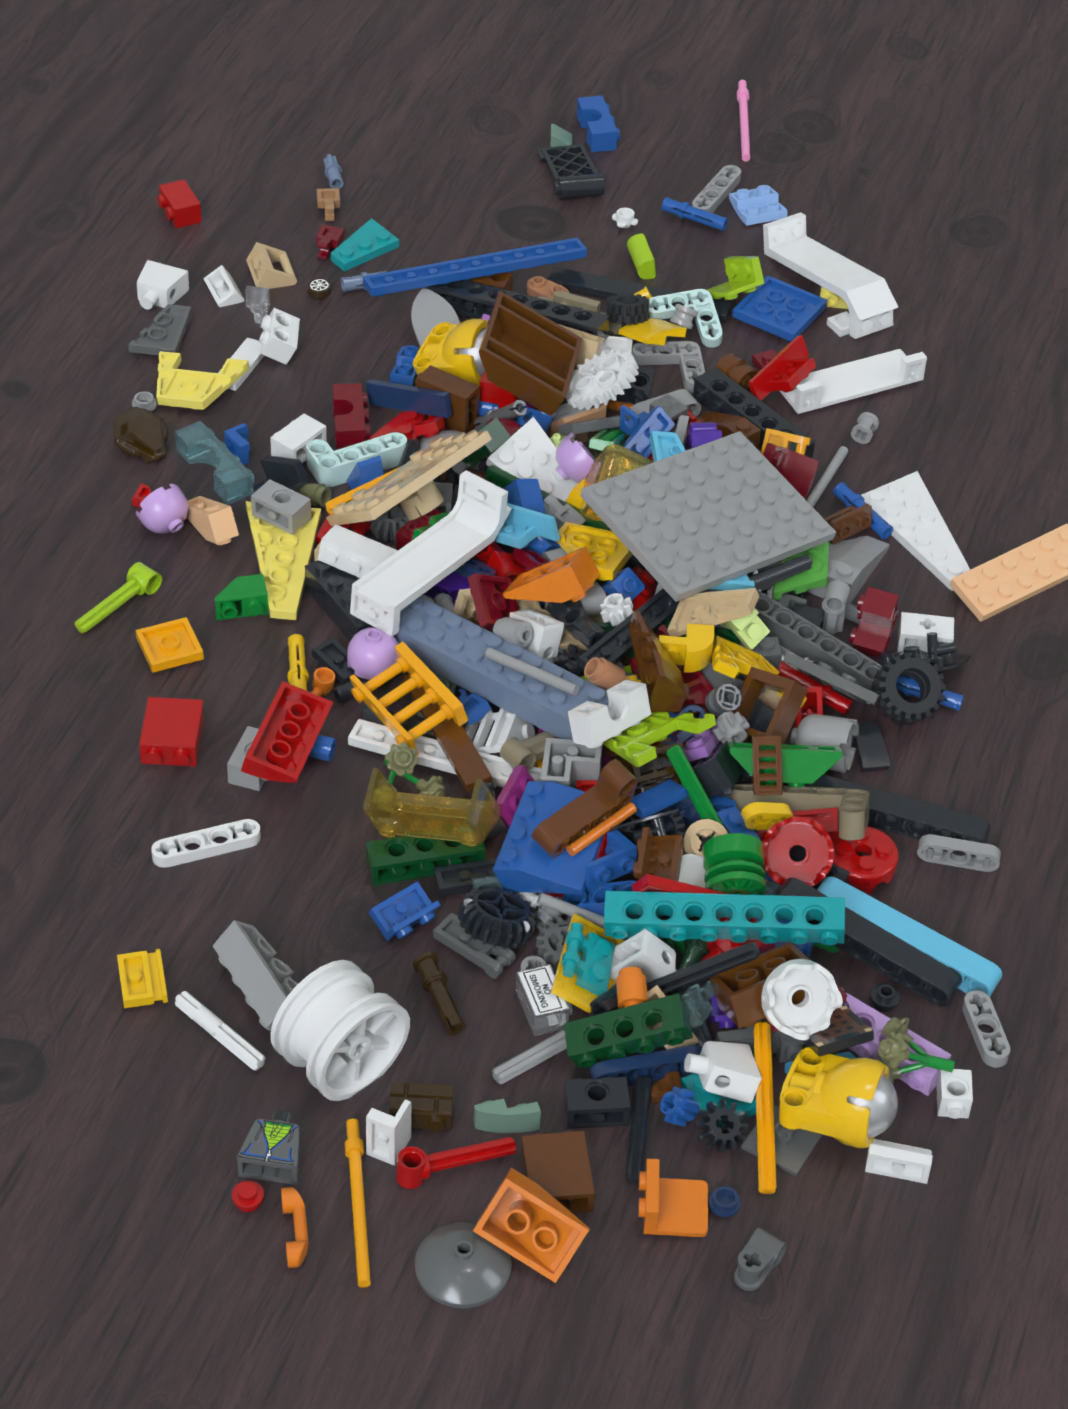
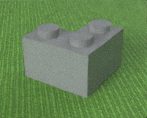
[541,738,602,787]

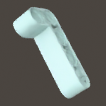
[306,432,407,487]

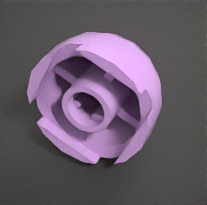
[556,432,604,483]
[136,484,189,534]
[347,627,399,680]

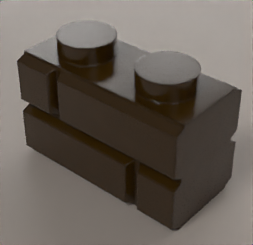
[389,1082,453,1133]

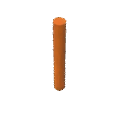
[566,802,637,856]

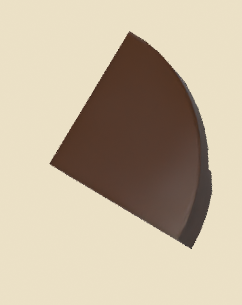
[651,1071,681,1103]

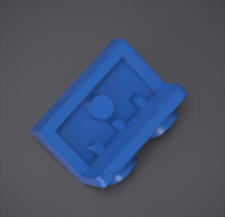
[368,881,441,941]

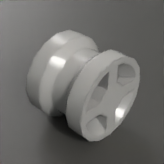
[670,304,698,330]

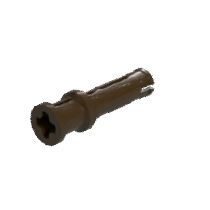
[412,952,466,1035]

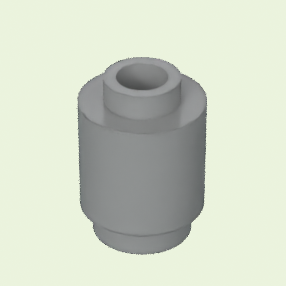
[493,617,533,648]

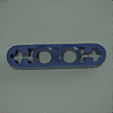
[589,1045,702,1086]

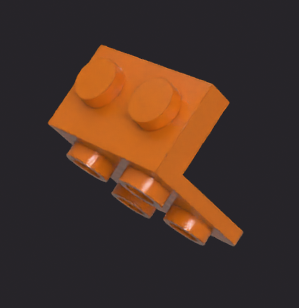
[638,1159,708,1237]

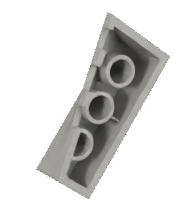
[213,920,298,1031]

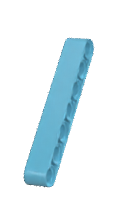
[817,877,1002,997]

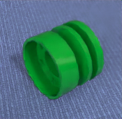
[702,833,767,895]

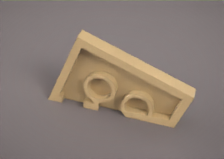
[667,588,759,637]

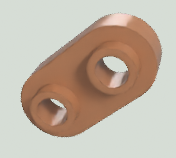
[527,276,569,299]

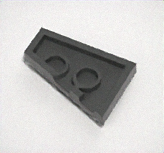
[128,304,192,356]

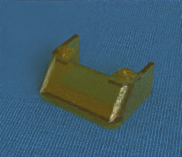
[362,768,501,846]

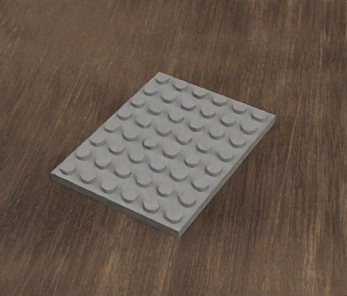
[580,431,836,602]

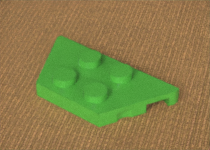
[773,542,829,600]

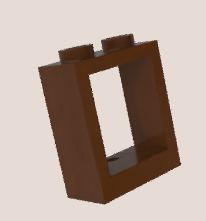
[732,667,808,744]

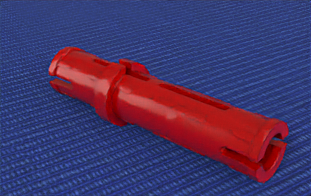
[777,661,853,716]

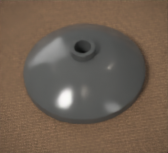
[415,1222,512,1308]

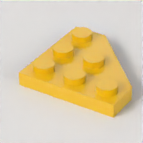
[556,522,633,581]

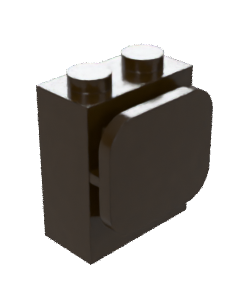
[618,742,685,797]

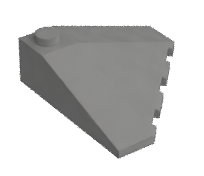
[807,536,890,603]

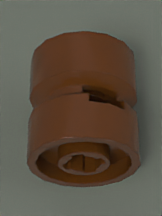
[716,353,758,393]

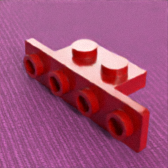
[749,335,816,401]

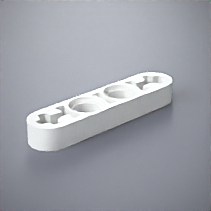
[151,819,261,868]

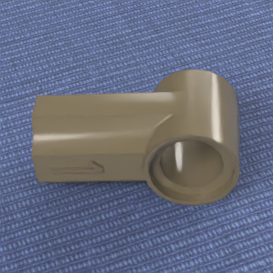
[500,732,555,771]

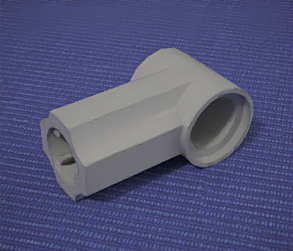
[822,580,851,634]

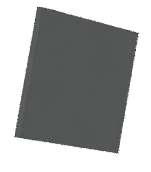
[741,1105,823,1176]

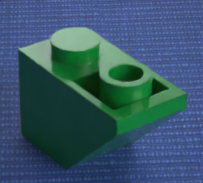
[214,574,269,621]

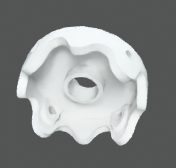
[761,959,843,1040]

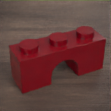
[332,383,370,450]

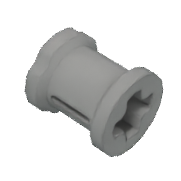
[851,412,879,444]

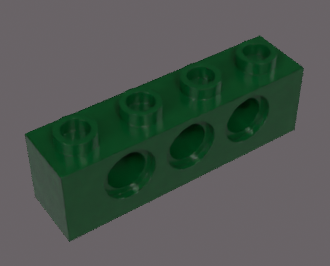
[365,824,485,886]
[563,993,693,1068]

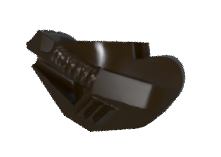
[113,406,169,463]

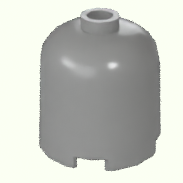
[791,714,859,773]

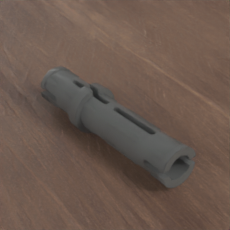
[474,400,527,431]

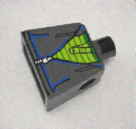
[237,1110,300,1185]

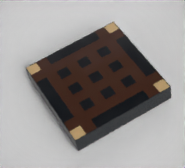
[802,1005,874,1056]

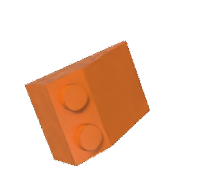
[503,546,600,603]
[473,1168,590,1283]

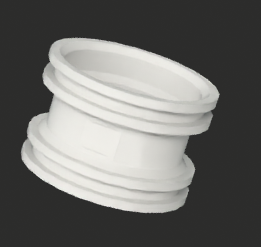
[271,960,410,1101]

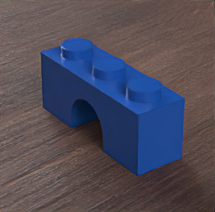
[576,96,620,152]

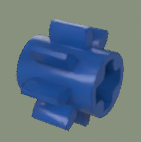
[660,1086,698,1127]

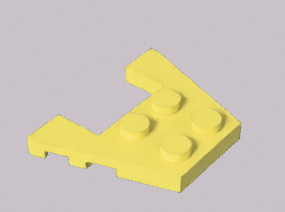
[157,351,249,410]

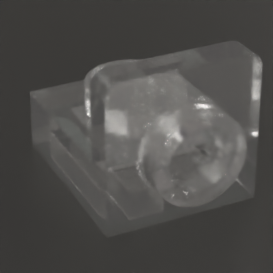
[245,286,270,324]

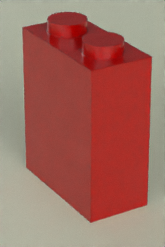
[139,697,205,767]

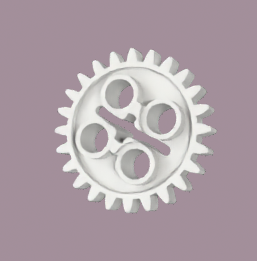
[566,349,639,410]

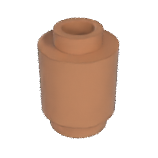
[584,657,626,691]

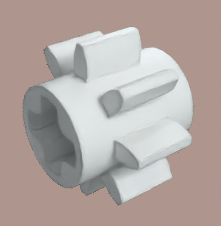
[600,593,633,626]

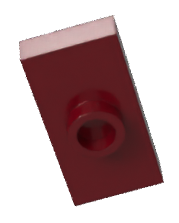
[512,548,549,571]

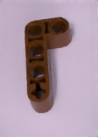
[531,759,638,858]

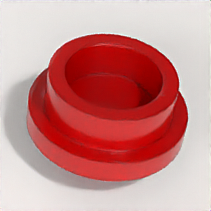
[232,1181,264,1212]

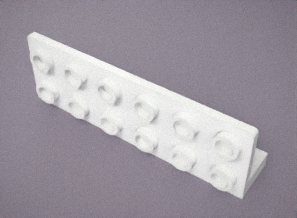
[780,349,927,414]

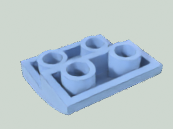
[729,185,787,226]

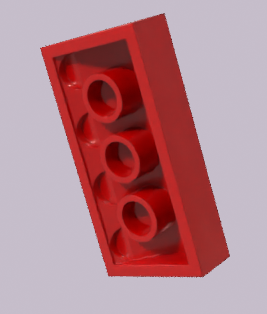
[241,681,333,783]

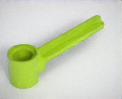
[75,562,162,633]

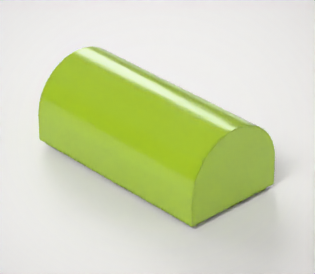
[627,233,656,279]

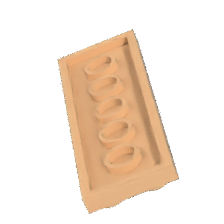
[949,524,1068,622]

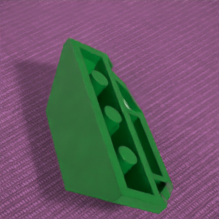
[727,742,843,788]

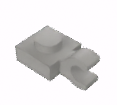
[544,494,586,529]

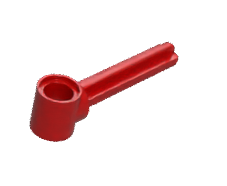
[396,1137,516,1189]

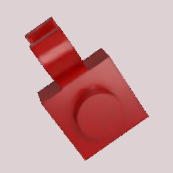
[413,415,445,438]

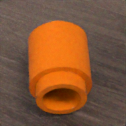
[616,967,648,1009]

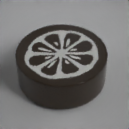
[308,278,331,299]

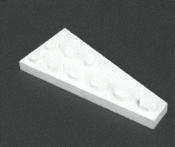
[486,417,603,521]
[861,471,970,591]

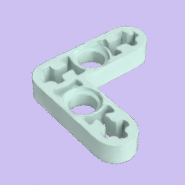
[649,289,722,348]

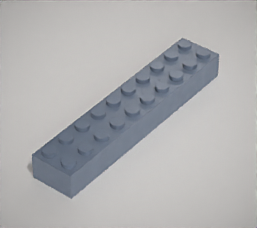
[394,596,608,740]

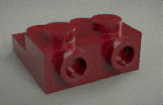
[467,573,519,633]

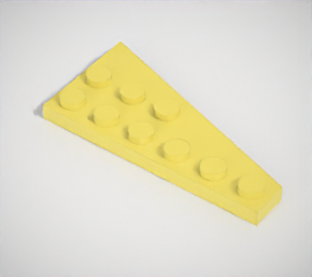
[246,501,321,620]

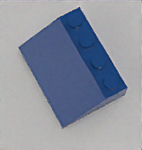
[493,781,605,894]

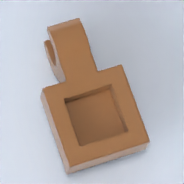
[317,188,340,221]

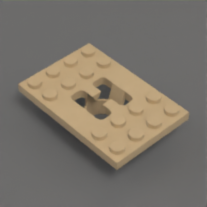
[326,430,492,526]

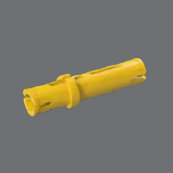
[287,634,309,691]

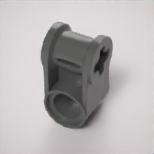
[734,1227,788,1291]

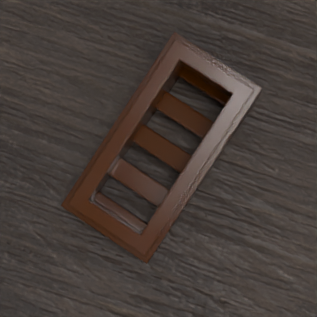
[752,735,782,795]

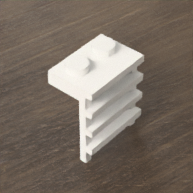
[465,708,535,754]

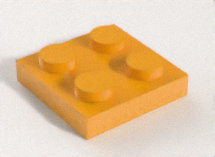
[136,617,204,673]

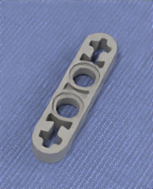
[692,165,741,213]

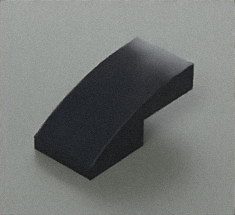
[852,721,890,772]

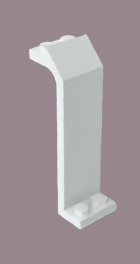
[763,212,898,339]
[350,470,512,636]

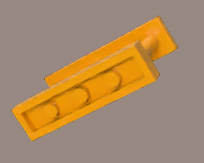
[350,641,468,757]

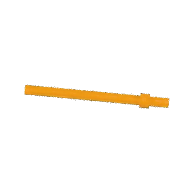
[345,1119,371,1288]

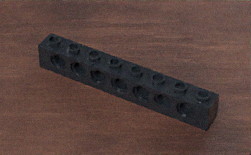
[427,280,609,341]

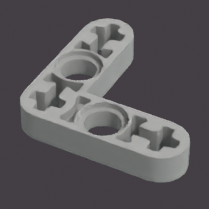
[631,341,705,393]

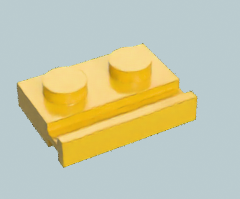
[117,949,168,1008]

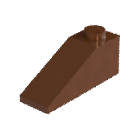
[696,411,761,450]

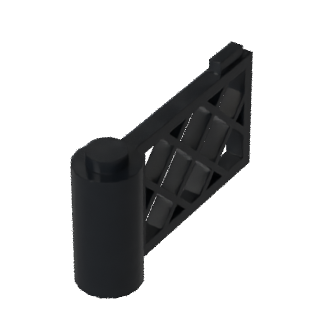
[538,144,605,200]

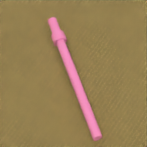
[737,80,750,161]

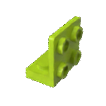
[707,256,764,300]

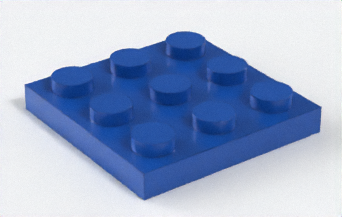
[732,275,828,341]

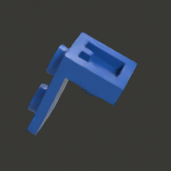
[585,829,637,889]

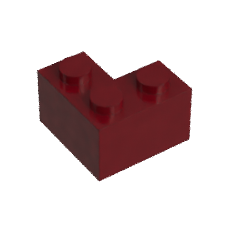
[849,587,899,657]

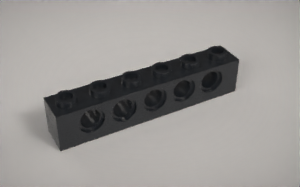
[693,367,815,458]

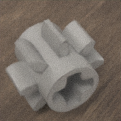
[713,711,750,743]

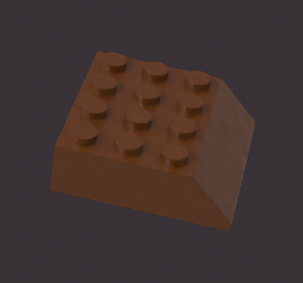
[478,291,583,416]

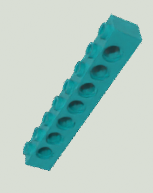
[604,891,845,946]

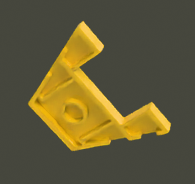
[712,635,807,707]

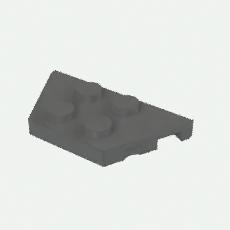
[783,651,880,705]

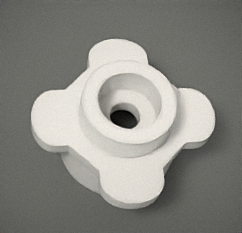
[612,208,638,228]

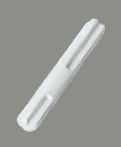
[175,991,266,1071]

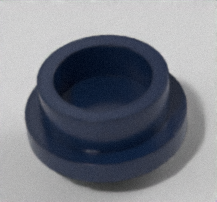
[709,1186,741,1218]

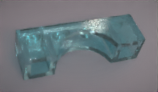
[175,421,255,505]

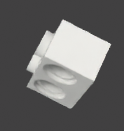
[259,308,300,365]

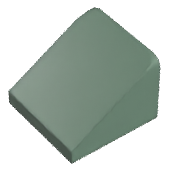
[550,124,572,147]

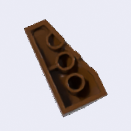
[628,610,689,712]

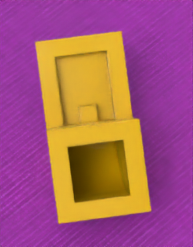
[659,623,714,673]

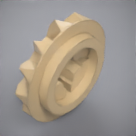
[683,819,728,858]

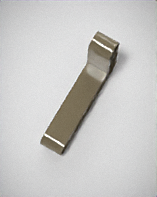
[731,784,870,840]

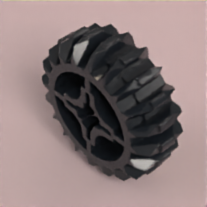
[458,886,538,949]

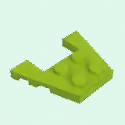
[603,712,716,767]

